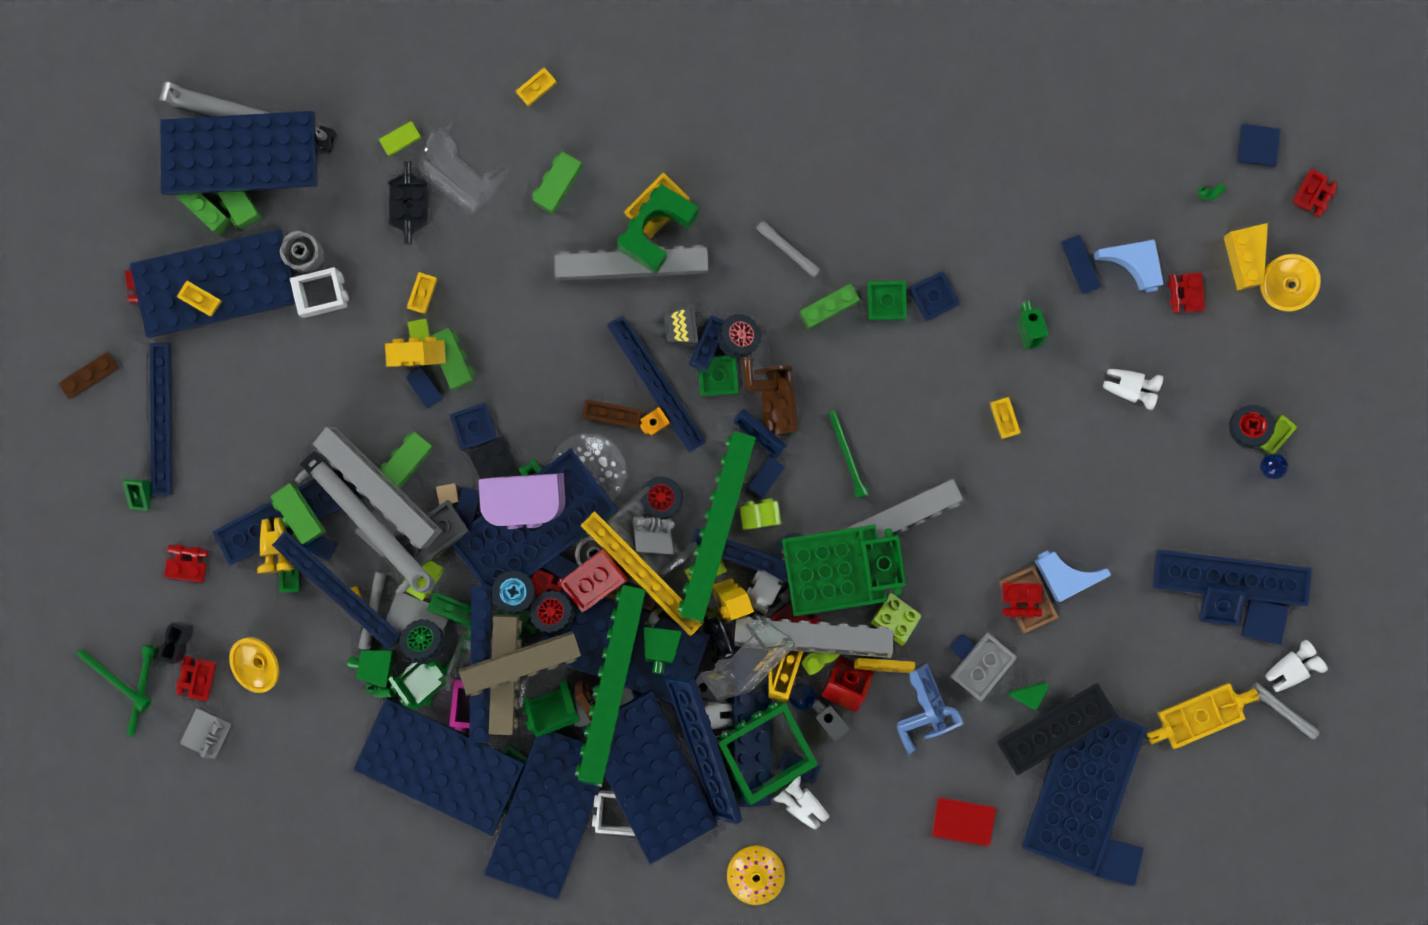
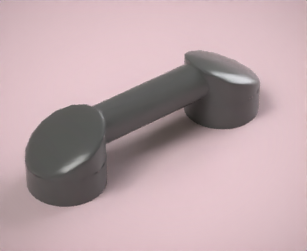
[748,586,791,620]
[645,594,686,628]

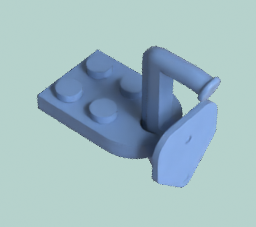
[897,663,964,755]

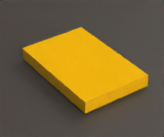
[624,172,690,240]

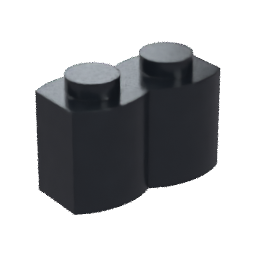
[158,622,193,664]

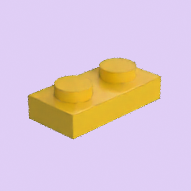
[515,67,557,107]
[406,272,438,315]
[177,281,222,317]
[989,397,1021,439]

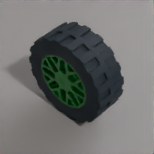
[399,619,446,665]

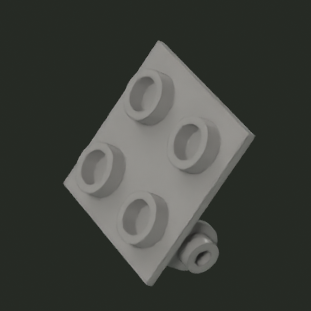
[633,516,674,555]
[180,708,232,760]

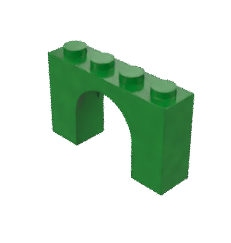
[617,184,699,274]

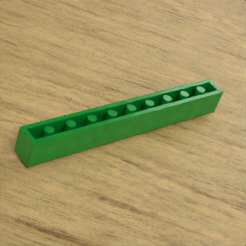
[677,431,756,624]
[575,585,646,787]

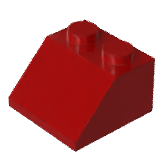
[821,656,874,713]

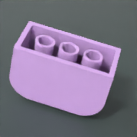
[479,473,565,529]

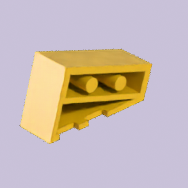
[1223,223,1268,291]
[385,337,446,366]
[712,578,754,622]
[768,649,804,704]

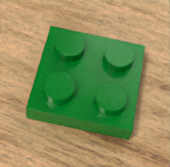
[867,281,907,320]
[698,356,738,397]

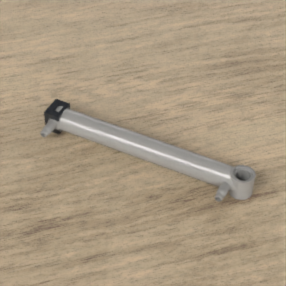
[159,82,337,152]
[295,451,435,595]

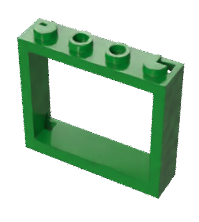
[717,701,818,805]

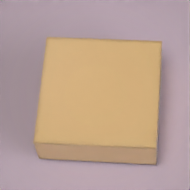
[436,483,459,505]

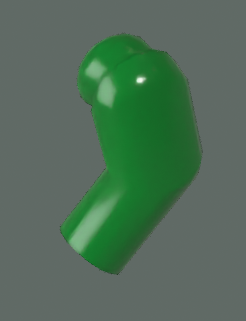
[1197,183,1226,201]
[366,683,395,698]

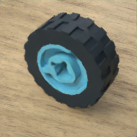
[491,570,536,613]

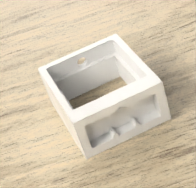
[290,267,349,318]
[592,790,635,836]

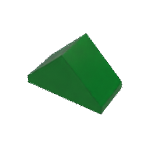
[122,478,151,511]
[1007,681,1049,710]

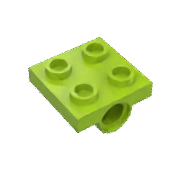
[871,593,922,646]

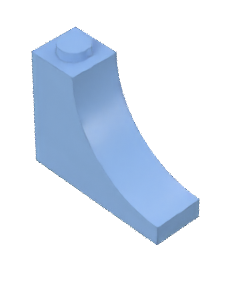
[1094,240,1163,293]
[1034,550,1111,602]

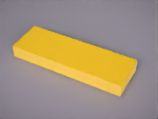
[854,658,915,673]

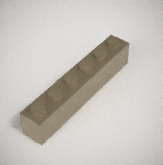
[489,614,522,735]
[458,631,581,696]

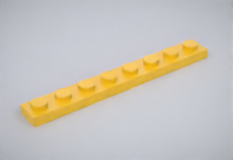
[580,511,704,636]

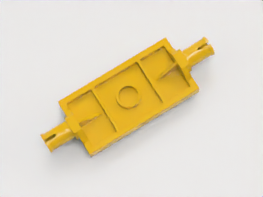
[1147,683,1260,749]

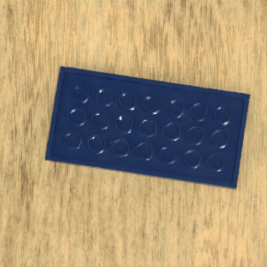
[160,111,317,195]
[129,229,296,338]
[452,448,618,599]
[543,590,710,705]
[581,690,718,865]
[353,698,526,836]
[1021,717,1147,875]
[484,731,600,900]

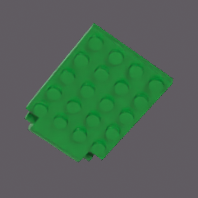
[782,524,907,616]

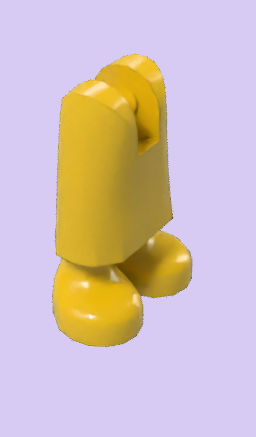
[257,517,295,574]

